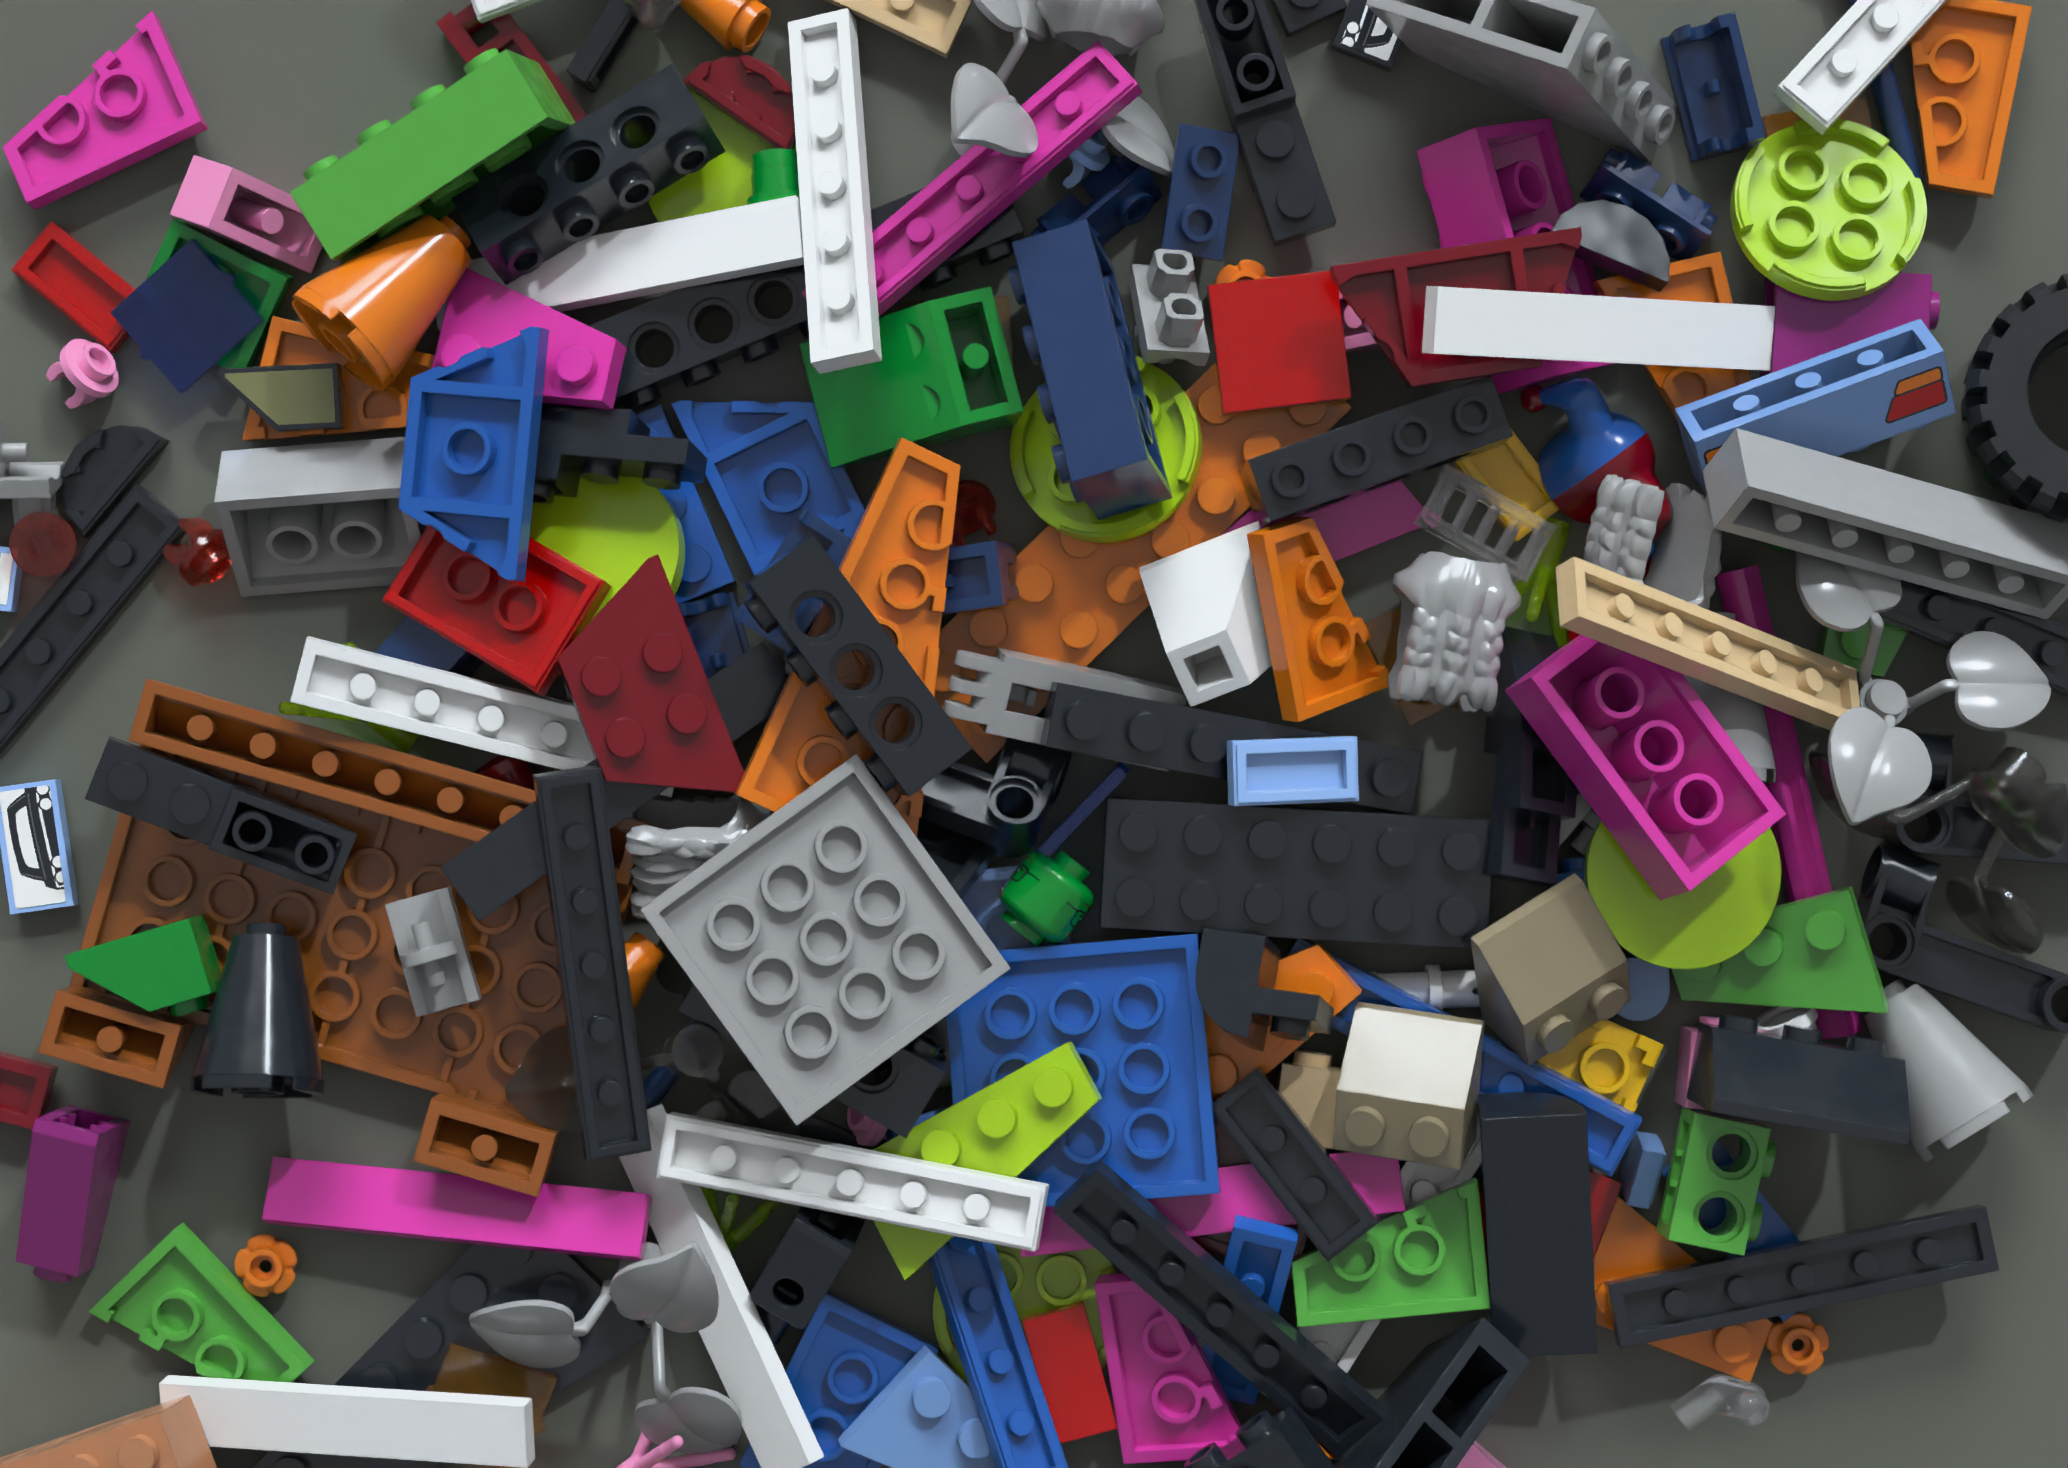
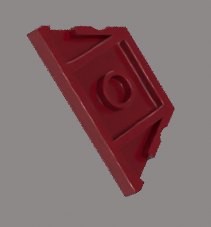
[1329,227,1582,388]
[556,554,744,793]

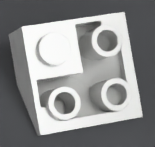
[1139,521,1272,707]

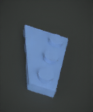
[837,1345,996,1468]

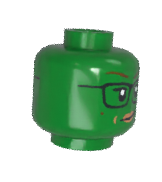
[999,849,1095,947]

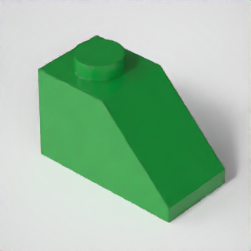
[64,914,222,1018]

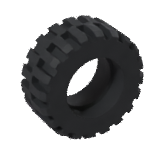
[1961,274,2068,523]

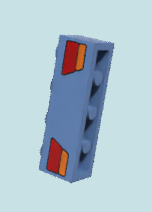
[1675,319,1956,496]

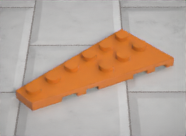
[735,437,961,837]

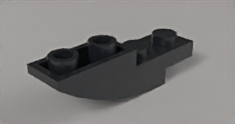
[1194,0,1336,247]
[533,408,707,504]
[1484,626,1577,886]
[85,736,357,895]

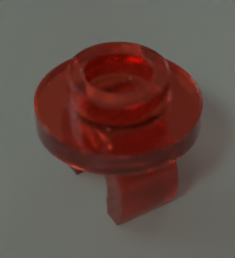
[952,480,997,547]
[9,512,76,577]
[162,517,232,586]

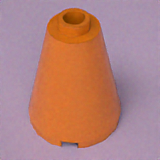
[291,215,471,392]

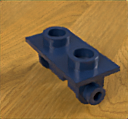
[1160,123,1240,262]
[1579,148,1718,261]
[1030,154,1162,247]

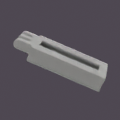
[943,647,1187,772]

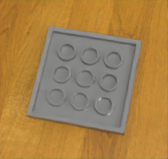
[640,754,1010,1126]

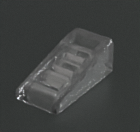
[1413,464,1557,583]

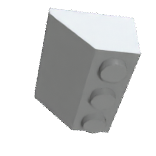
[214,437,427,597]

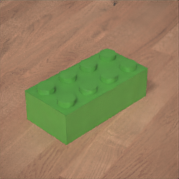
[290,48,576,261]

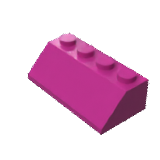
[1416,118,1615,395]
[1505,635,1786,900]

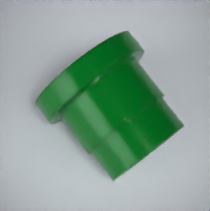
[747,148,800,205]

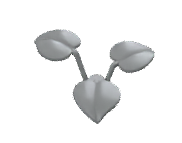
[951,0,1174,178]
[1795,551,2051,826]
[469,1241,742,1454]

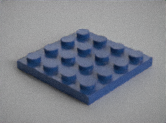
[946,934,1221,1207]

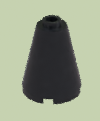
[191,922,324,1099]

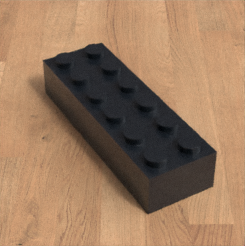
[1098,797,1491,949]

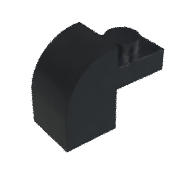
[1196,928,1334,1051]

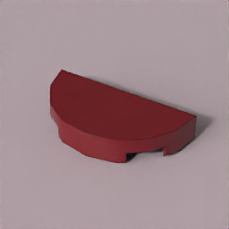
[683,55,796,150]

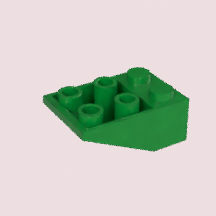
[799,286,1024,470]

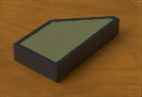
[218,363,345,432]

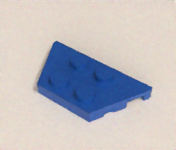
[398,326,549,582]
[671,400,865,575]

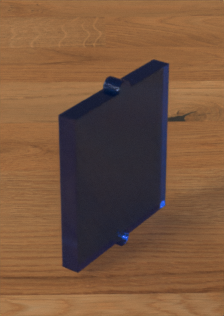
[110,239,265,393]
[1033,762,1130,858]

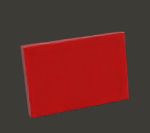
[382,526,612,697]

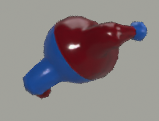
[1520,378,1673,561]

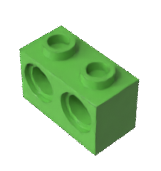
[1656,1106,1776,1256]

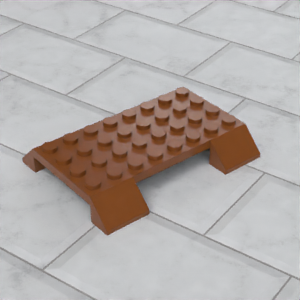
[38,678,647,1197]

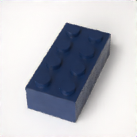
[1008,219,1172,520]

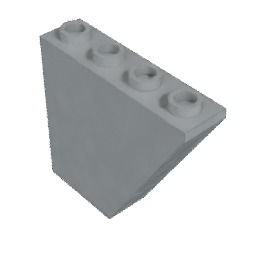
[1366,0,1677,162]

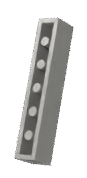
[1703,428,2068,620]

